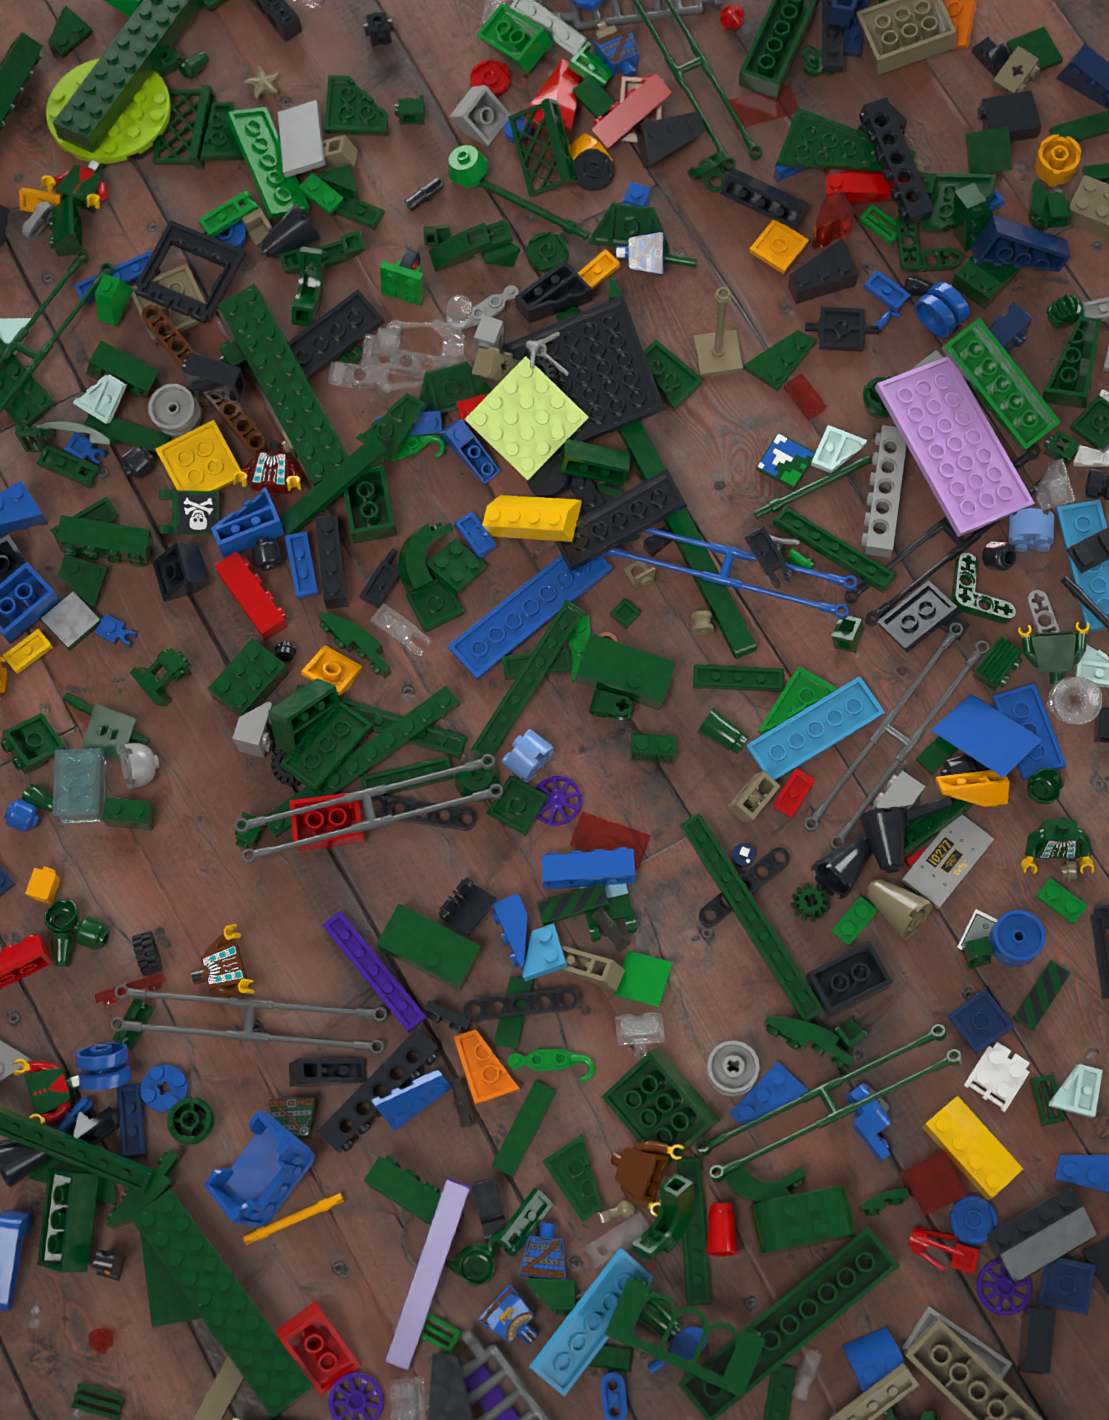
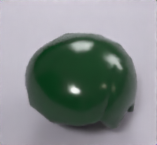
[1027,768,1064,805]
[44,898,79,933]

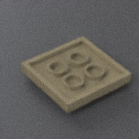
[131,263,211,344]

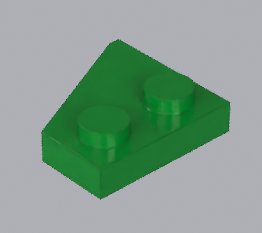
[567,42,613,88]

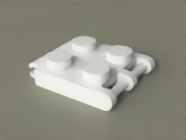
[964,1042,1030,1112]

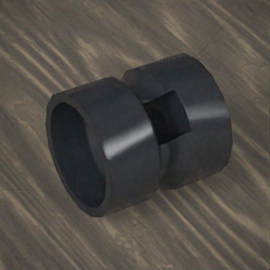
[1085,469,1109,500]

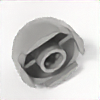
[120,743,159,789]

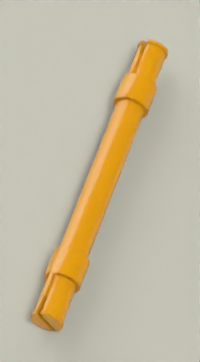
[243,1193,344,1245]

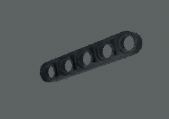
[371,795,476,831]
[699,847,790,928]
[463,988,578,1022]

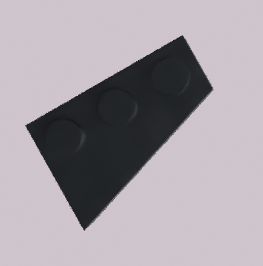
[635,111,705,168]
[788,238,858,305]
[515,260,592,323]
[428,1353,475,1420]

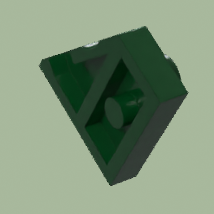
[48,5,93,59]

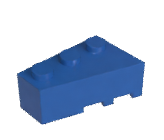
[0,481,48,535]
[211,487,285,558]

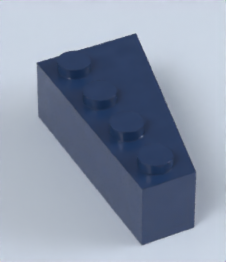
[971,215,1071,272]

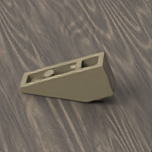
[315,135,358,170]
[559,945,625,991]

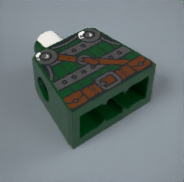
[269,1097,317,1141]

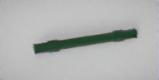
[63,693,150,746]

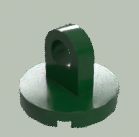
[687,151,727,193]

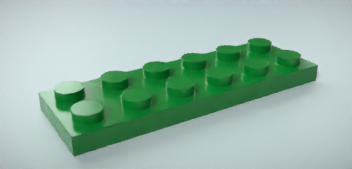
[226,107,310,219]

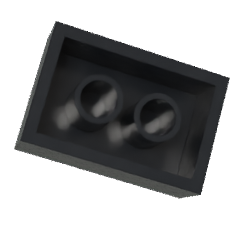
[806,941,893,1019]

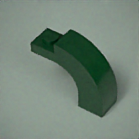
[292,247,325,326]
[398,522,454,592]
[719,1158,807,1204]
[632,1173,695,1261]

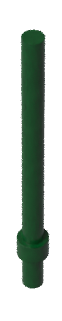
[479,178,590,240]
[753,455,872,519]

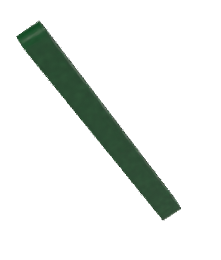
[617,420,757,660]

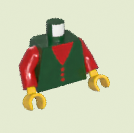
[41,161,108,214]
[12,1059,80,1125]

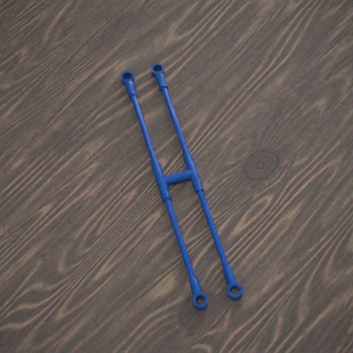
[601,528,857,620]

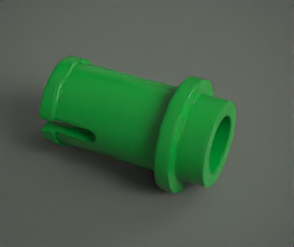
[785,548,815,574]

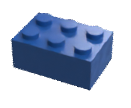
[0,562,61,644]

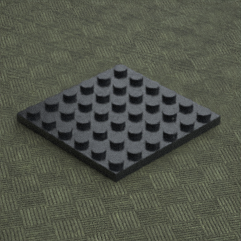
[504,295,665,456]

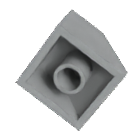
[449,85,511,146]

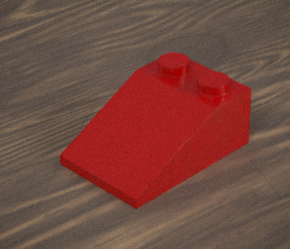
[276,1301,361,1396]

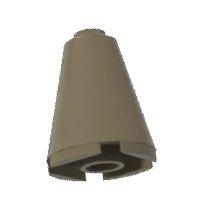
[867,879,933,940]

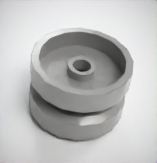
[148,384,202,439]
[706,1040,760,1098]

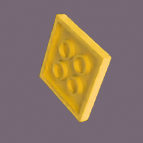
[156,420,242,491]

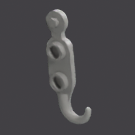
[446,285,519,332]

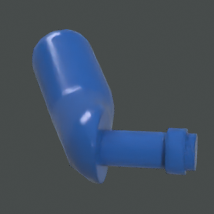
[875,309,901,331]

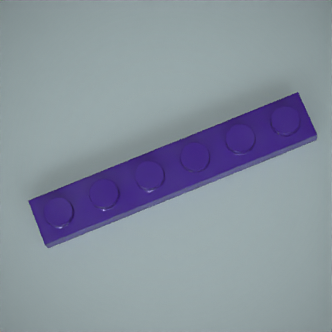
[322,911,427,1033]

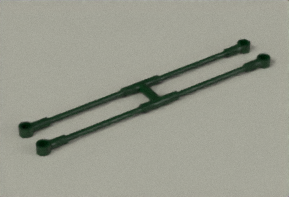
[632,0,762,173]
[0,249,114,413]
[696,1024,962,1183]

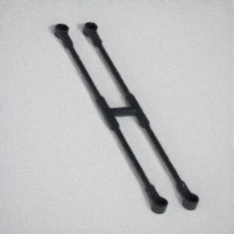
[844,444,1061,626]

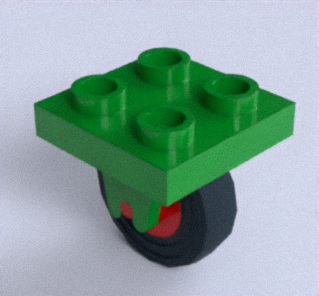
[380,249,424,306]

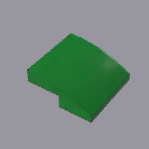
[613,951,672,1008]

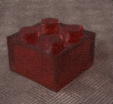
[898,1151,967,1219]

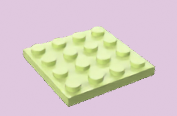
[465,356,589,481]

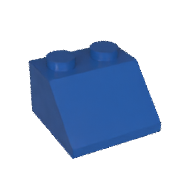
[841,1327,906,1393]

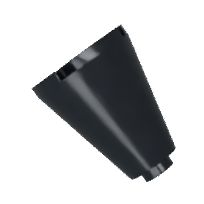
[260,203,321,259]
[860,807,906,873]
[811,837,873,899]
[0,1139,52,1187]

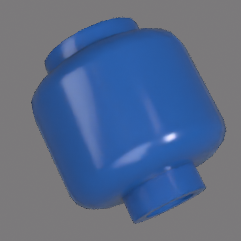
[3,799,39,832]

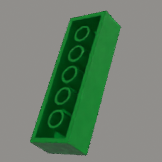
[941,318,1061,451]

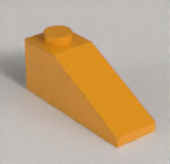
[936,770,1010,807]

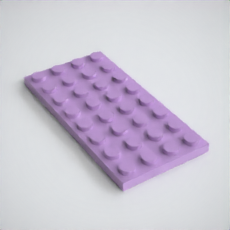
[875,356,1035,537]

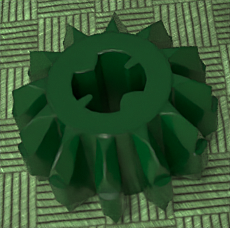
[1046,294,1085,329]
[790,883,830,923]

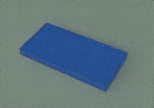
[991,683,1067,781]

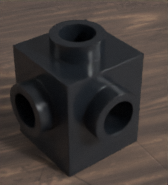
[363,11,394,46]

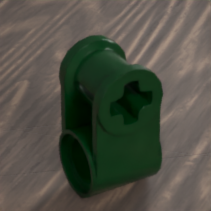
[589,690,634,721]

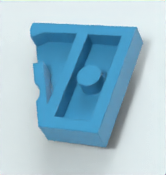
[522,923,568,982]

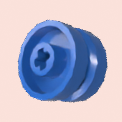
[914,282,970,338]
[989,910,1046,967]
[75,1042,132,1090]

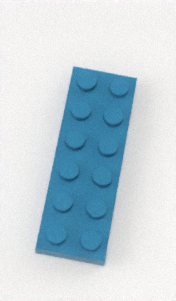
[1055,499,1109,632]
[746,676,885,781]
[529,1248,654,1397]

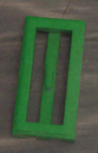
[858,204,905,246]
[420,1313,462,1354]

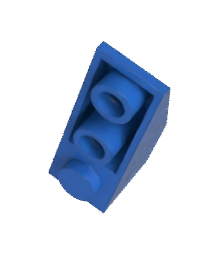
[439,419,501,485]
[491,893,528,971]

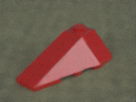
[524,59,580,134]
[826,169,909,207]

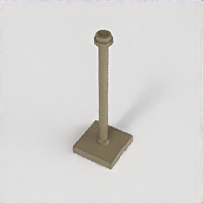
[693,287,743,378]

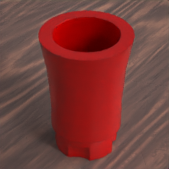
[705,1203,739,1257]

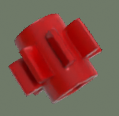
[719,4,744,30]

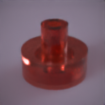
[89,1328,114,1354]

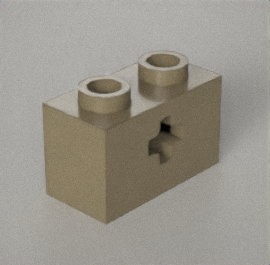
[993,46,1040,95]
[472,346,520,383]
[727,771,780,822]

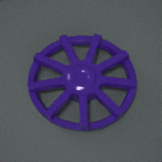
[535,776,582,826]
[976,1260,1032,1316]
[328,1373,384,1420]

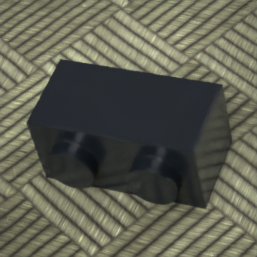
[643,526,673,557]

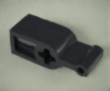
[472,1176,506,1245]

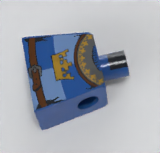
[478,1285,539,1346]

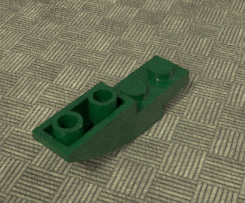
[429,219,514,272]
[318,612,391,679]
[764,1017,855,1070]
[106,1149,182,1230]

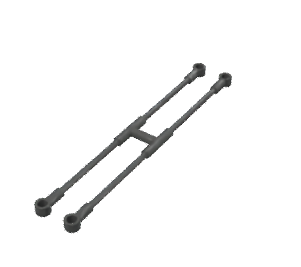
[804,623,989,850]
[235,754,503,864]
[110,985,387,1055]

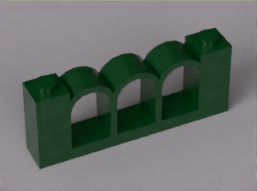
[604,1276,766,1398]

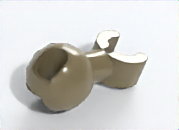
[598,1199,636,1223]

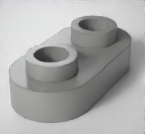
[22,201,55,241]

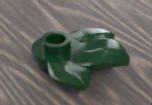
[802,45,836,77]

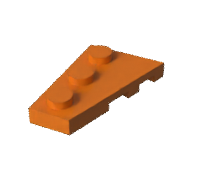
[942,0,977,50]
[454,1029,520,1105]

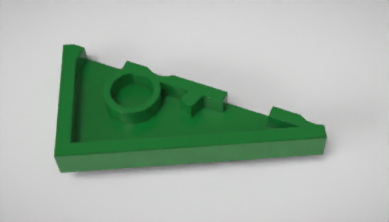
[758,666,836,735]

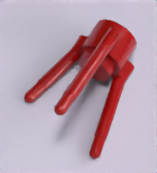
[907,1227,964,1272]

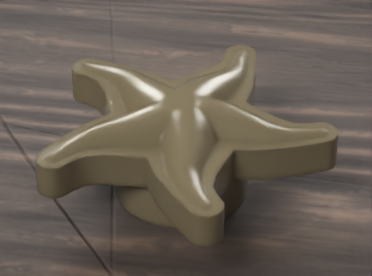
[244,66,280,100]

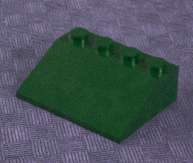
[601,1047,721,1167]

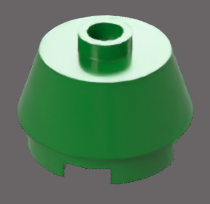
[448,145,488,189]

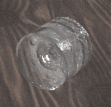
[1048,676,1102,725]

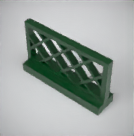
[152,85,217,169]
[508,98,579,197]

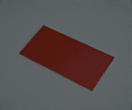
[728,84,799,129]
[570,812,651,869]

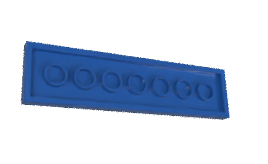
[448,555,612,681]

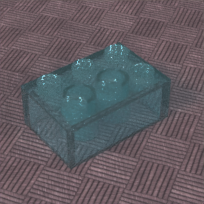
[53,748,106,823]

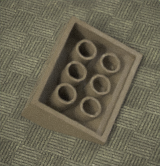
[856,0,957,75]

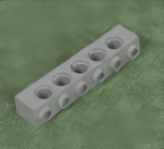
[861,425,906,558]

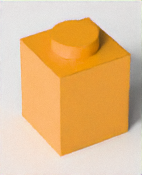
[25,867,61,905]

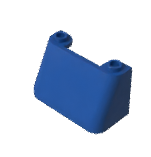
[204,1110,315,1227]

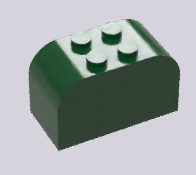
[748,1186,857,1258]

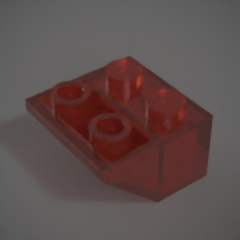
[812,191,855,250]

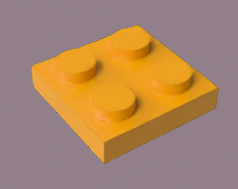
[749,219,809,275]

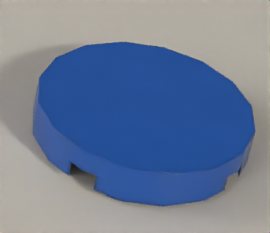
[949,1196,998,1245]

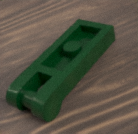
[36,445,101,489]
[494,1188,554,1257]

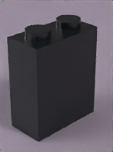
[977,90,1041,142]
[182,353,246,403]
[1017,1305,1055,1375]

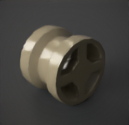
[691,611,714,635]

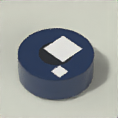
[732,843,755,868]

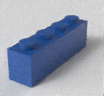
[541,847,636,890]

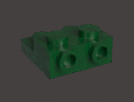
[0,713,66,774]

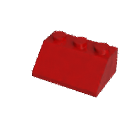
[290,792,366,852]
[0,934,54,990]

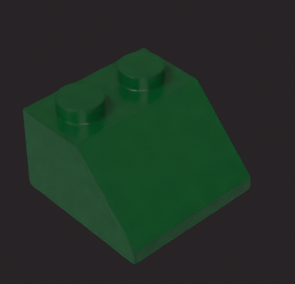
[49,196,83,257]

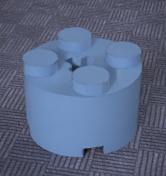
[1008,508,1054,552]
[501,729,554,783]

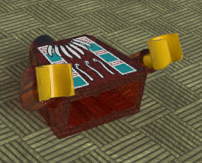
[233,442,301,495]

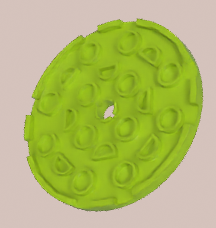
[46,59,171,164]

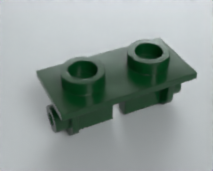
[112,998,155,1050]

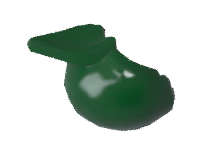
[445,1234,496,1287]

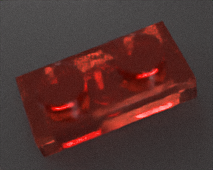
[784,374,827,421]

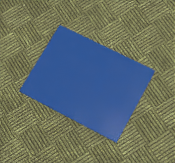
[931,694,1043,778]

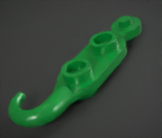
[373,434,446,467]
[507,1049,595,1082]

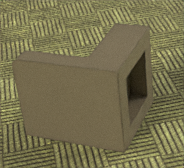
[242,208,272,247]

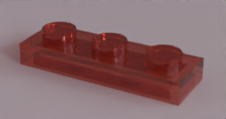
[94,972,167,1005]

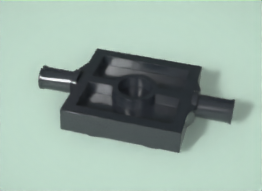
[805,307,879,352]

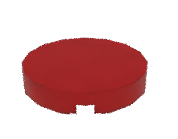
[470,60,511,98]

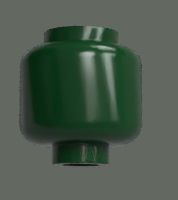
[73,916,110,950]

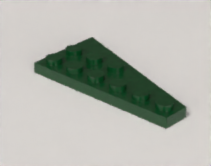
[776,108,916,172]

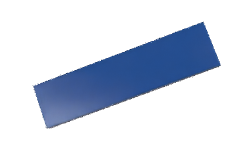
[74,251,160,305]

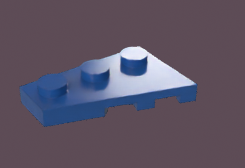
[729,1062,809,1131]
[371,1069,451,1132]

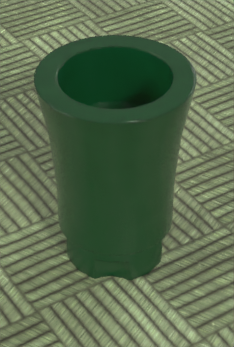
[697,707,749,754]
[638,1289,683,1342]

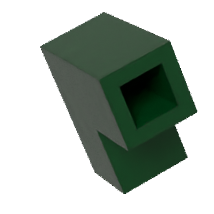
[423,224,451,246]

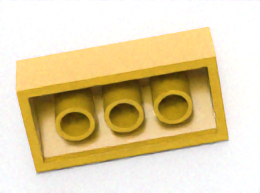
[482,495,582,542]
[922,1096,1023,1201]

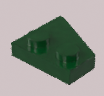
[58,554,108,608]

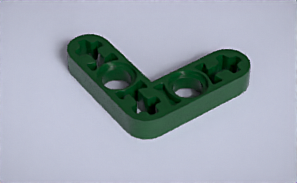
[895,214,962,273]
[951,552,1016,624]

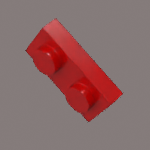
[772,768,816,819]

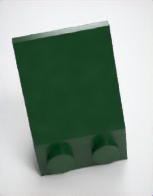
[951,255,1024,310]

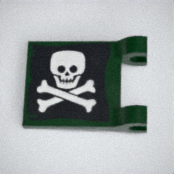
[158,490,219,535]

